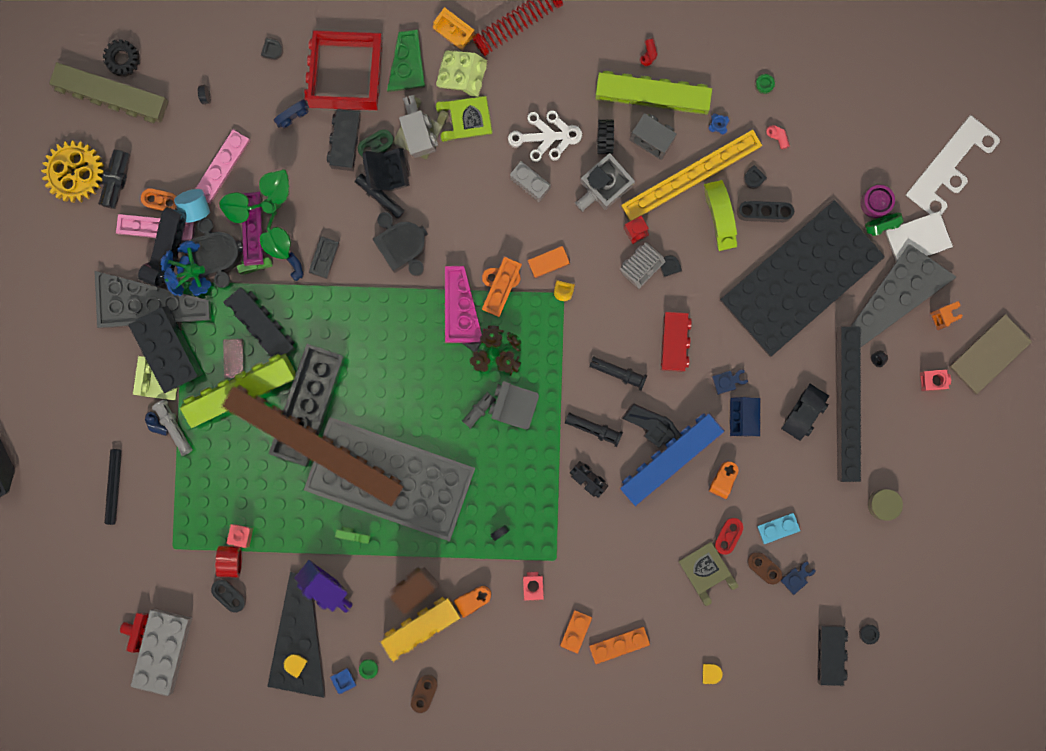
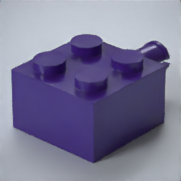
[294,560,352,613]

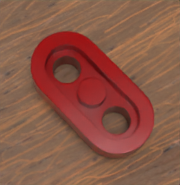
[715,518,743,555]

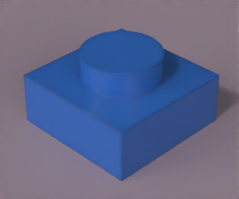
[330,668,357,694]

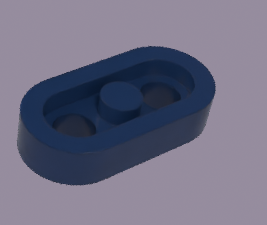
[274,100,309,128]

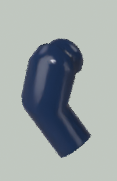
[286,252,304,281]

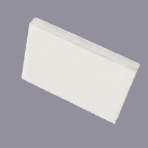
[884,212,953,261]

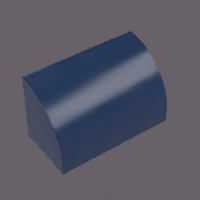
[730,397,761,437]

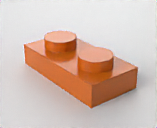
[560,610,592,654]

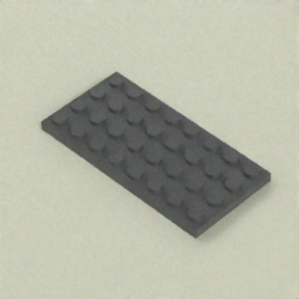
[304,417,476,541]

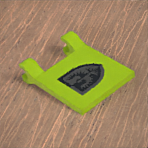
[436,96,492,142]

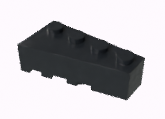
[223,287,296,357]

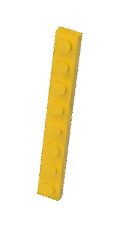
[621,130,762,221]

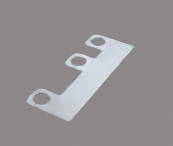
[906,115,1000,214]

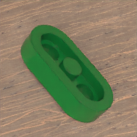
[865,212,903,236]

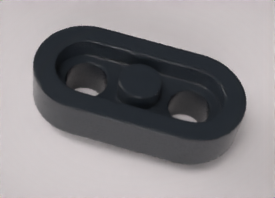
[211,580,246,613]

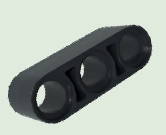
[737,201,795,222]

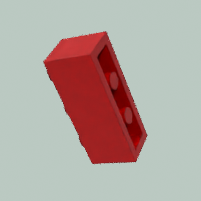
[661,312,692,372]

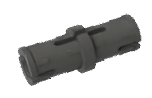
[462,392,496,429]

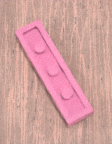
[196,130,250,204]
[116,214,195,241]

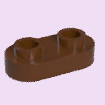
[747,552,782,585]
[411,675,438,713]

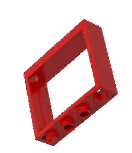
[304,31,383,111]

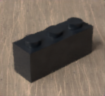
[327,109,361,171]
[817,625,848,686]

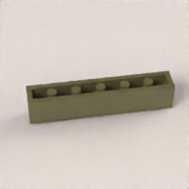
[49,62,168,124]

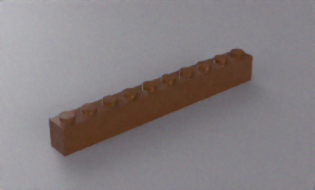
[221,385,403,507]

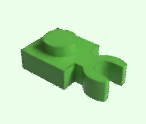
[237,257,272,275]
[335,526,370,544]

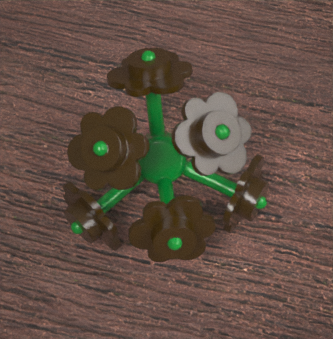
[469,324,521,376]

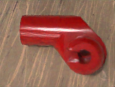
[640,39,658,66]

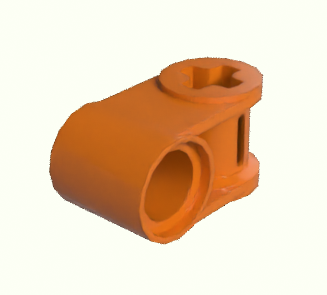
[709,461,739,499]
[454,586,491,618]

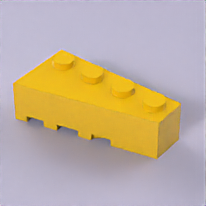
[381,597,461,662]

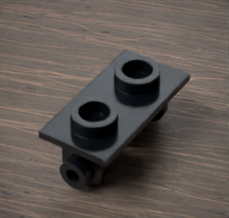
[569,461,608,498]

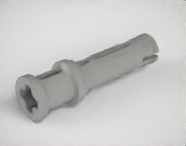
[152,399,193,456]

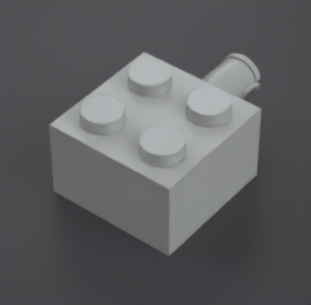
[399,95,438,158]
[575,153,635,212]

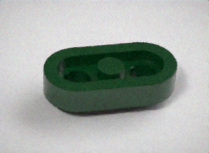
[358,130,394,158]

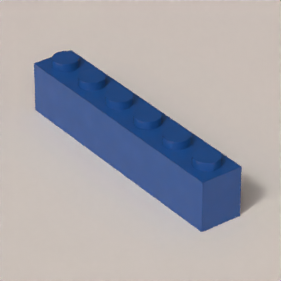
[620,413,725,506]

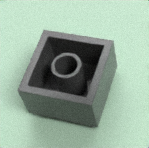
[630,113,677,160]

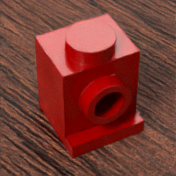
[624,215,649,244]

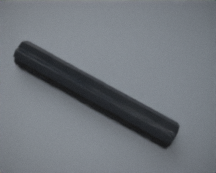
[104,449,121,525]

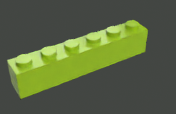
[595,71,712,115]
[180,354,296,428]

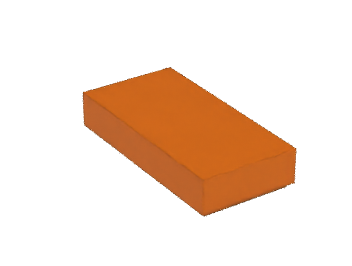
[528,246,570,278]

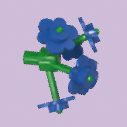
[161,241,211,296]

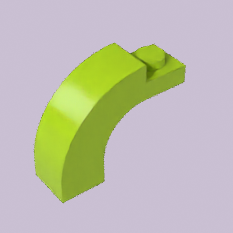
[704,180,737,251]

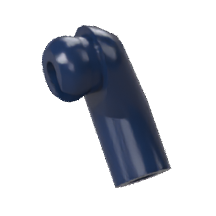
[145,412,168,436]

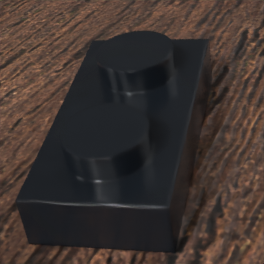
[309,236,340,279]

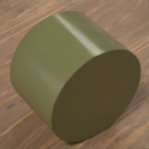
[868,489,903,520]

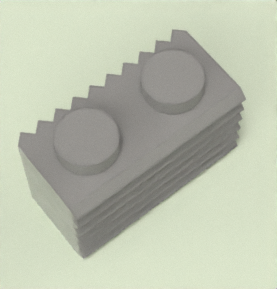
[510,161,551,202]
[620,242,665,289]

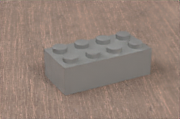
[131,609,192,696]

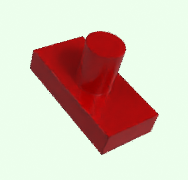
[120,613,149,653]

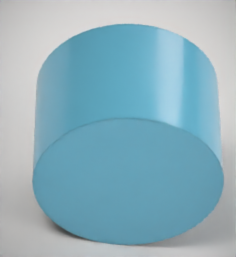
[174,189,210,223]

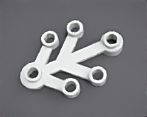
[508,111,582,162]

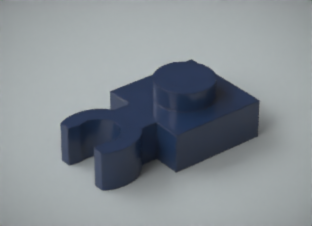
[712,370,748,395]
[781,561,816,595]

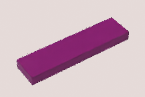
[242,192,264,266]

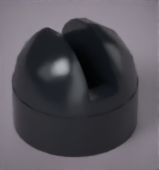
[871,350,888,367]

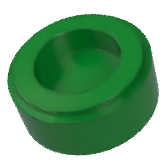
[755,74,775,94]
[359,659,379,679]

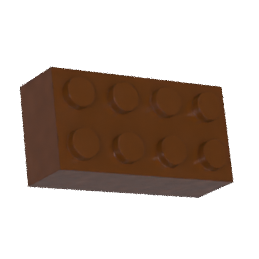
[390,567,439,615]

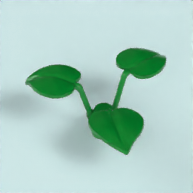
[219,169,291,259]

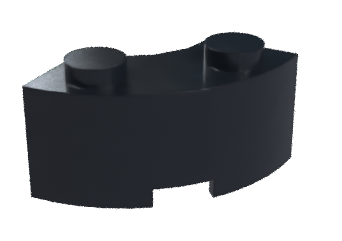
[781,383,829,441]

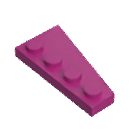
[445,266,482,343]

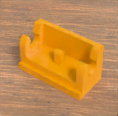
[432,7,475,51]

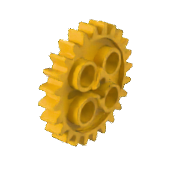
[41,140,105,203]

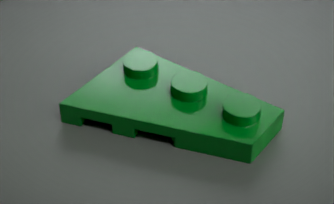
[387,30,425,92]

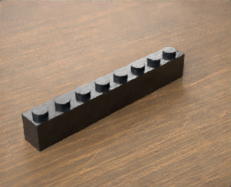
[837,327,861,482]

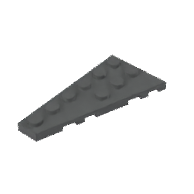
[850,244,956,347]

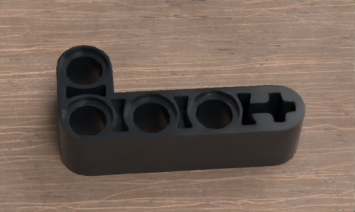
[138,207,187,287]

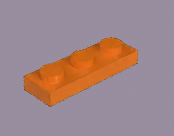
[482,256,522,317]
[589,626,650,664]

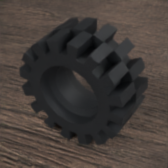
[103,39,140,76]
[597,119,614,154]

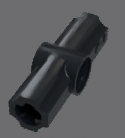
[98,149,131,209]

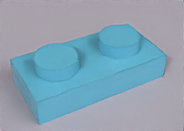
[757,513,800,544]

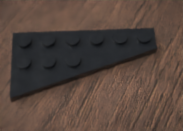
[267,572,325,698]

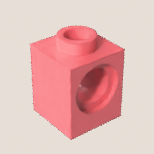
[920,369,951,391]
[227,524,253,548]
[523,572,544,600]

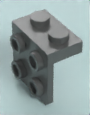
[489,381,539,430]

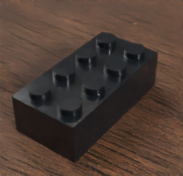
[128,306,203,394]

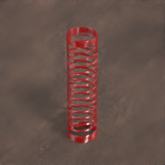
[472,0,564,56]

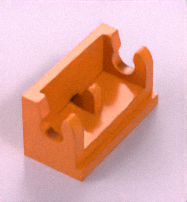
[930,301,963,330]

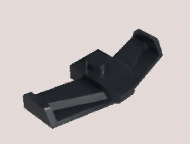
[621,404,682,448]

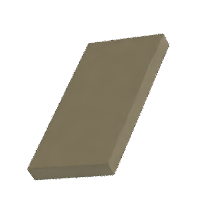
[949,314,1032,394]

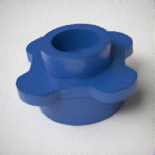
[709,114,729,135]

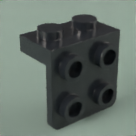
[362,148,410,191]

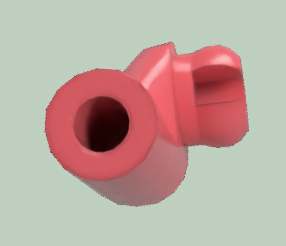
[766,125,790,149]

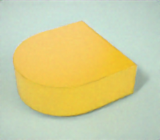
[554,280,575,301]
[284,654,308,678]
[702,664,723,684]

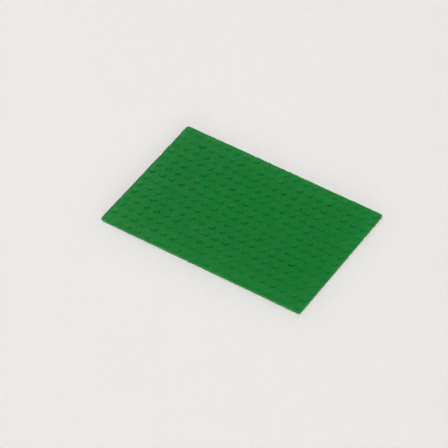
[172,282,564,561]

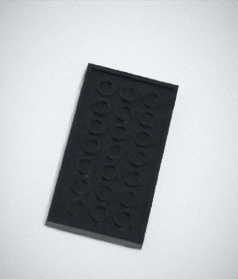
[720,200,885,357]

